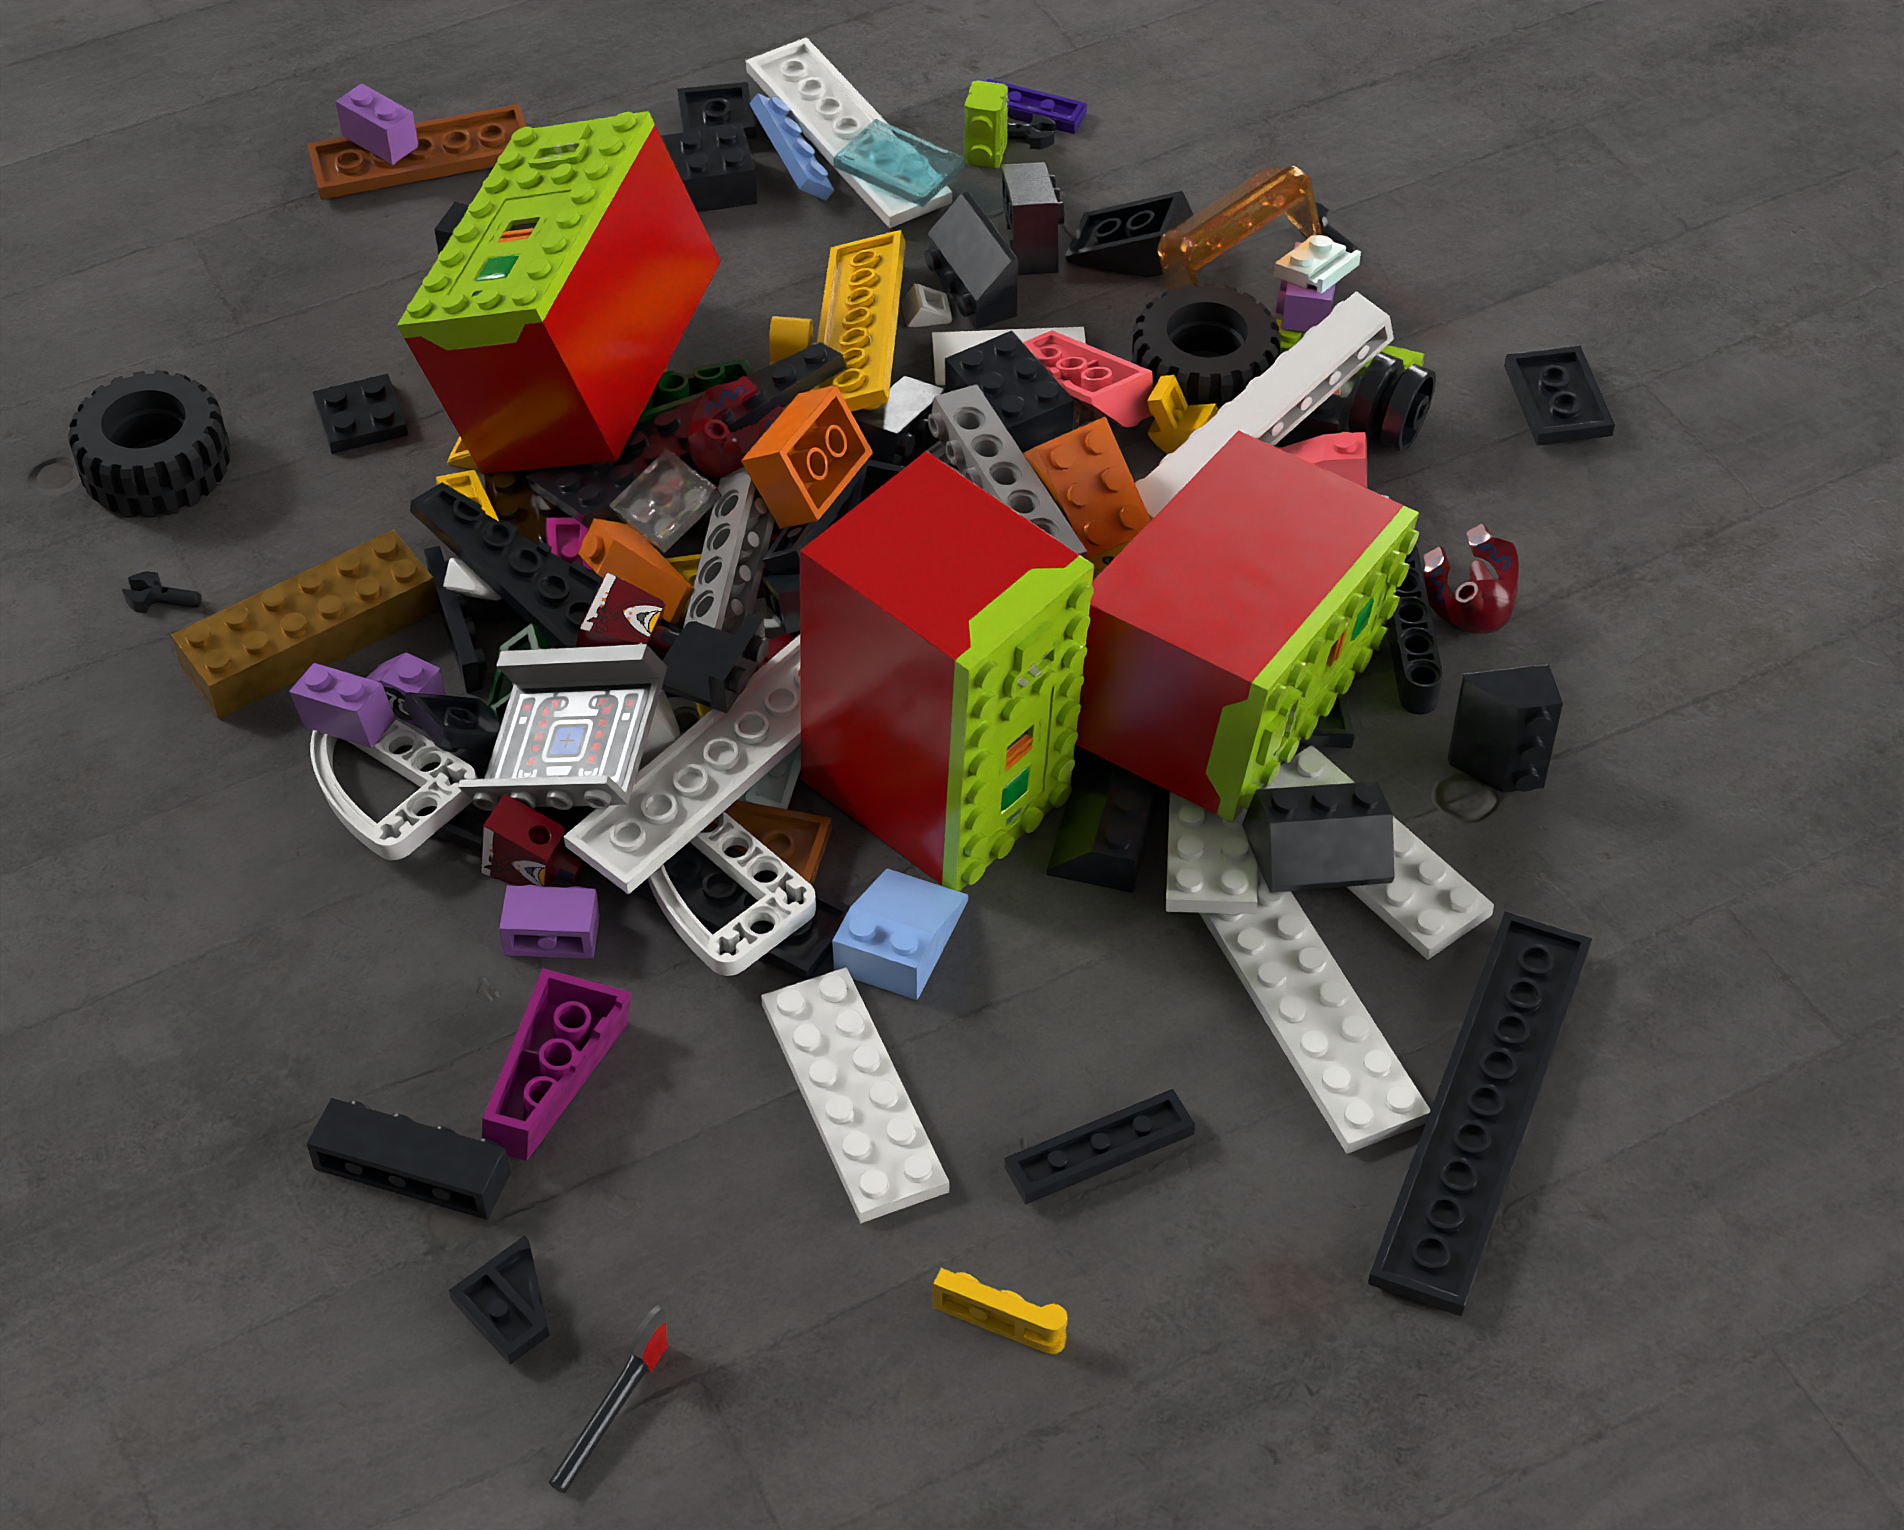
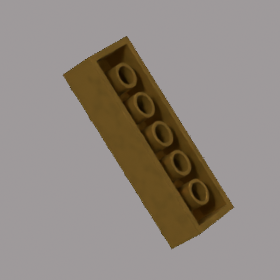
[171,529,440,719]

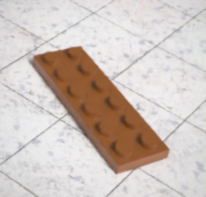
[307,104,527,200]

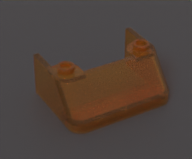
[1158,166,1322,291]

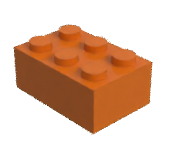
[741,385,873,529]
[1023,416,1151,559]

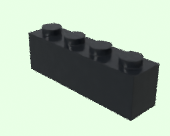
[306,1098,511,1220]

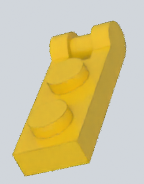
[933,1268,1067,1354]

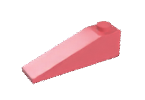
[1023,330,1153,428]
[1279,432,1367,488]

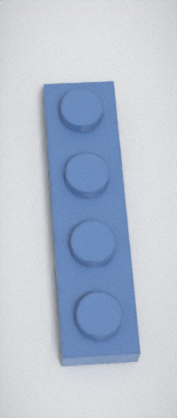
[749,93,834,201]

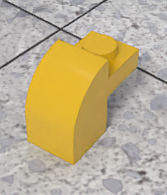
[1147,375,1219,454]

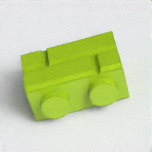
[964,80,1008,168]

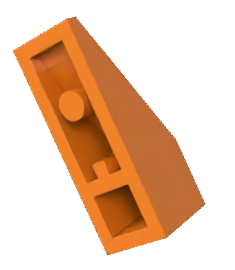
[578,518,694,623]

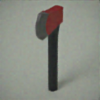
[549,1305,668,1493]

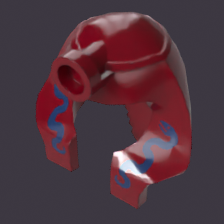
[687,376,784,479]
[1423,523,1519,634]

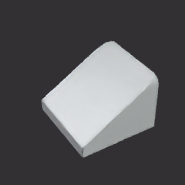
[902,283,952,327]
[443,558,502,601]

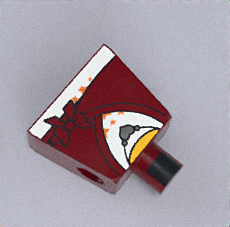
[575,572,680,654]
[480,794,585,887]

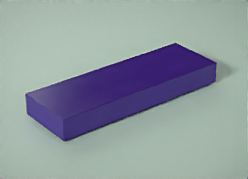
[986,79,1087,134]

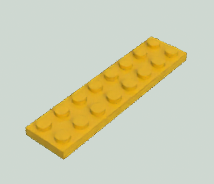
[810,230,906,412]

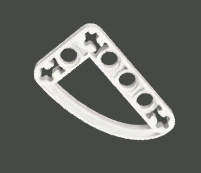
[310,720,478,860]
[647,811,816,976]

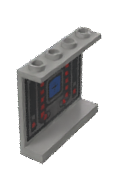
[458,644,668,811]

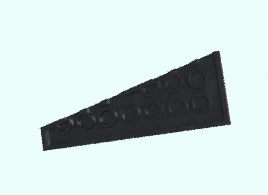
[526,342,847,529]
[410,482,683,698]

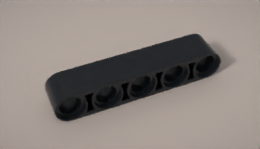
[1386,544,1443,715]

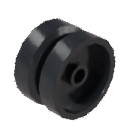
[1348,352,1436,452]

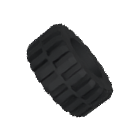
[1131,283,1281,409]
[68,370,231,518]

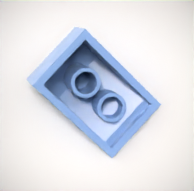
[832,869,968,1000]

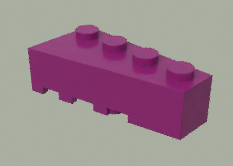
[482,968,631,1161]

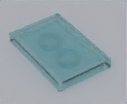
[833,119,965,207]

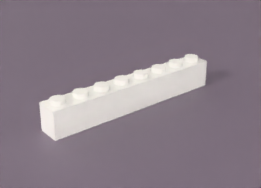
[1135,291,1394,520]

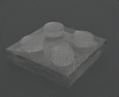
[609,449,722,553]

